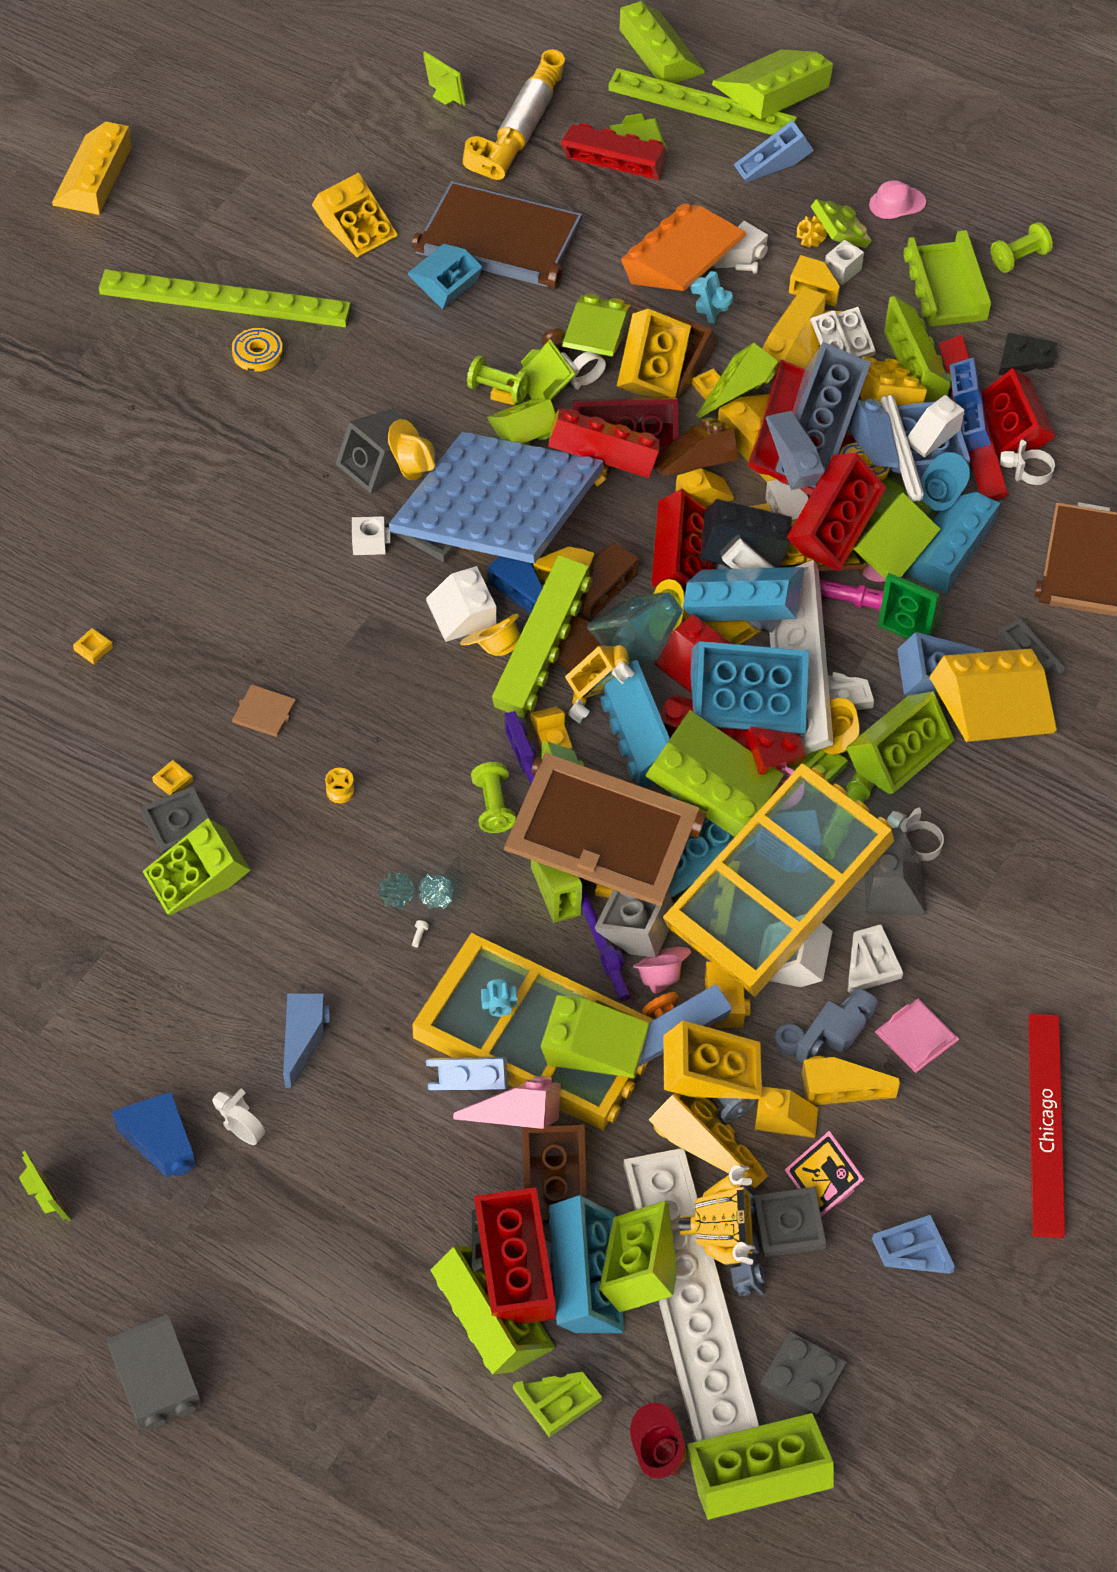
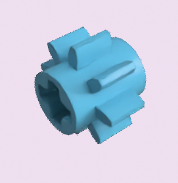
[481,979,518,1017]

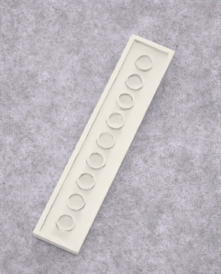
[623,1148,759,1442]

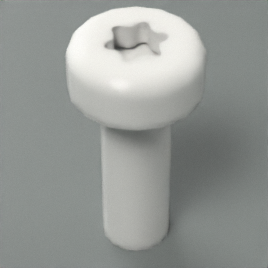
[736,262,759,274]
[412,920,429,947]

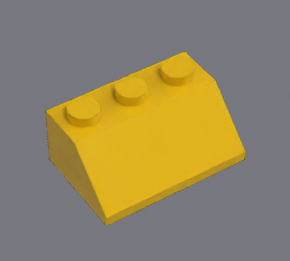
[616,309,691,397]

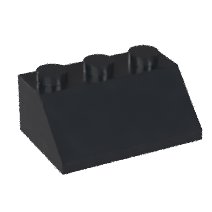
[700,499,792,568]

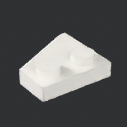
[828,672,874,710]
[848,924,903,994]

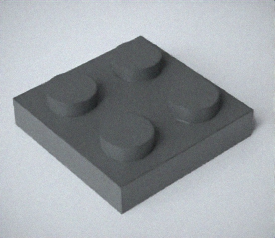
[140,786,210,855]
[754,1187,826,1258]
[759,1331,847,1419]

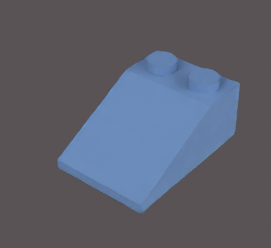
[897,632,984,700]

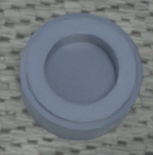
[774,1024,805,1055]

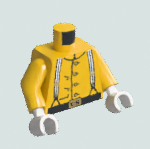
[565,645,634,724]
[678,1165,755,1265]

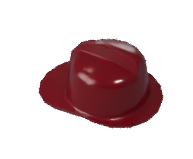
[630,1402,688,1479]

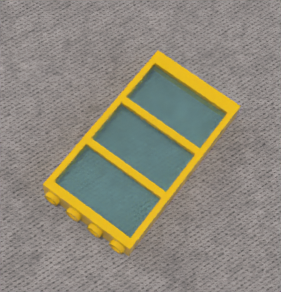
[663,763,894,997]
[413,933,654,1131]

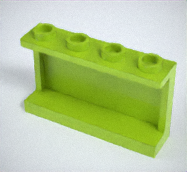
[904,230,991,327]

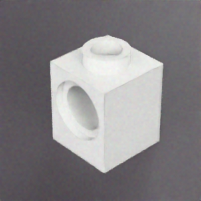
[825,240,864,286]
[352,517,390,555]

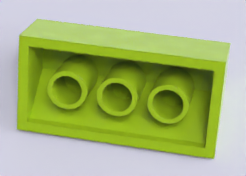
[619,1,705,84]
[884,296,952,403]
[846,691,955,794]
[431,1246,555,1374]
[687,1413,834,1520]

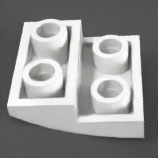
[810,307,876,358]

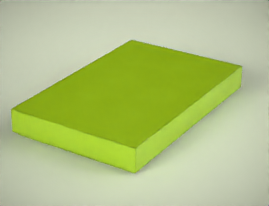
[854,492,940,580]

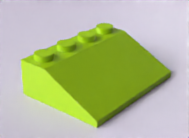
[712,49,833,120]
[645,710,784,837]

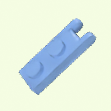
[426,1057,508,1090]

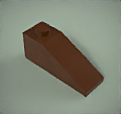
[583,542,639,622]

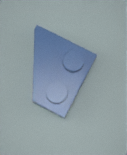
[872,1215,955,1274]

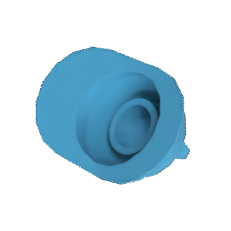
[920,452,970,511]

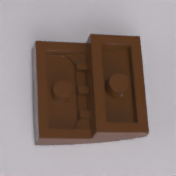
[551,615,611,672]

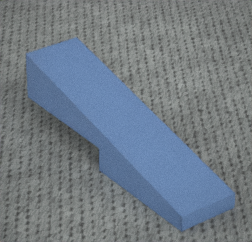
[638,984,732,1067]

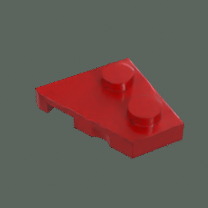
[746,726,806,775]

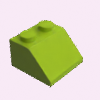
[487,399,556,445]

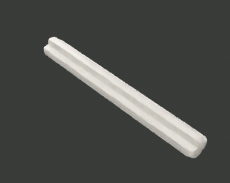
[880,395,924,502]

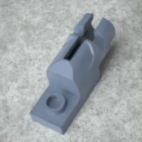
[796,989,878,1063]

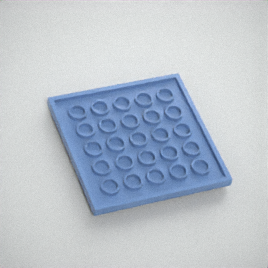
[389,432,604,564]

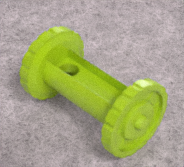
[990,222,1053,273]
[467,355,531,404]
[471,762,516,833]

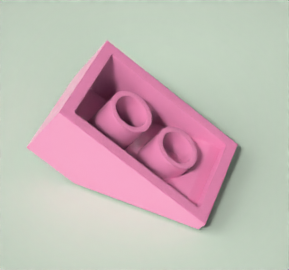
[454,1076,561,1129]

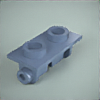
[730,1235,766,1296]

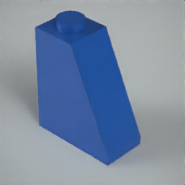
[112,1092,196,1177]

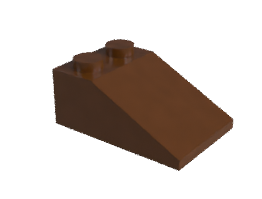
[666,311,718,399]
[652,418,738,476]
[522,1124,587,1220]

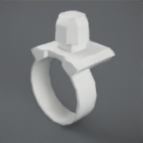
[561,352,606,390]
[1000,439,1055,485]
[887,807,944,861]
[212,1088,265,1145]

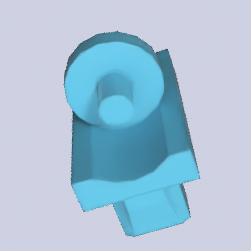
[690,271,734,324]

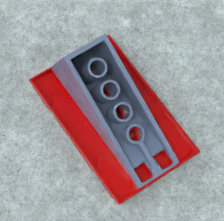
[748,342,871,495]

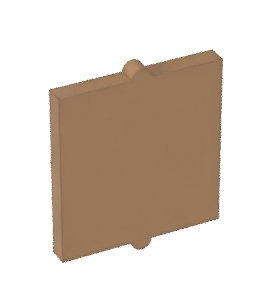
[232,684,296,737]

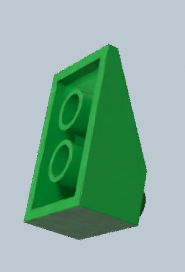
[877,573,944,639]

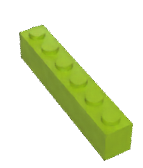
[492,555,592,719]

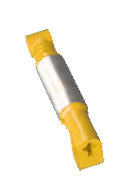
[463,49,565,180]

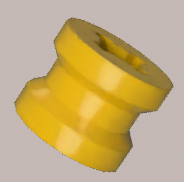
[325,767,355,804]

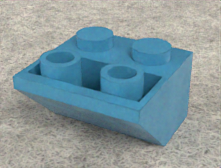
[408,244,483,310]

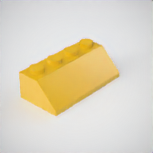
[52,122,132,215]

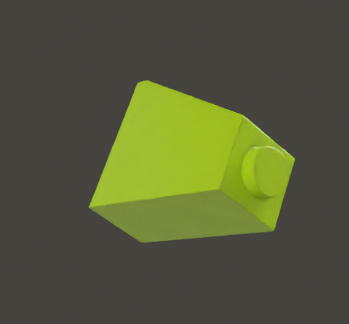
[531,860,582,923]

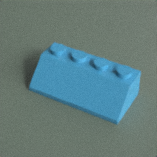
[904,492,1000,594]
[683,567,805,621]
[601,660,670,787]
[548,1195,625,1333]

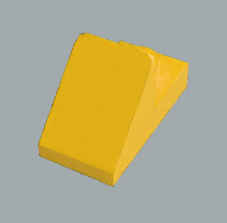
[530,707,573,750]

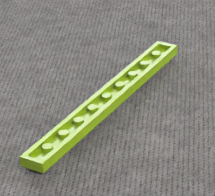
[99,269,351,327]

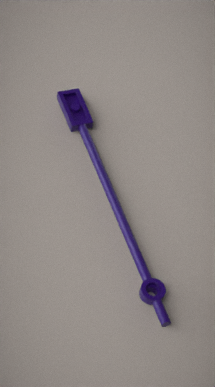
[504,711,631,1001]

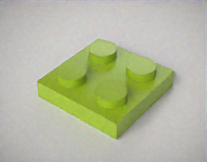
[811,199,872,248]

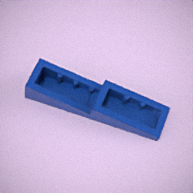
[950,357,991,451]

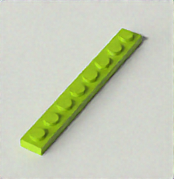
[608,68,797,135]

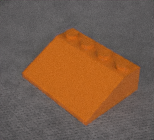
[621,204,746,291]

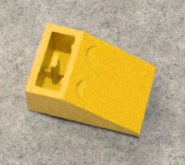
[312,172,398,258]
[860,356,927,406]

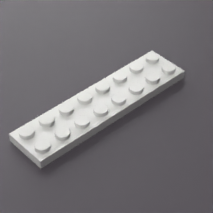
[770,560,834,754]

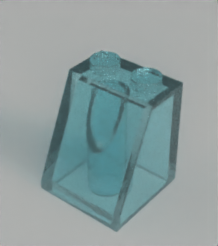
[587,592,683,663]

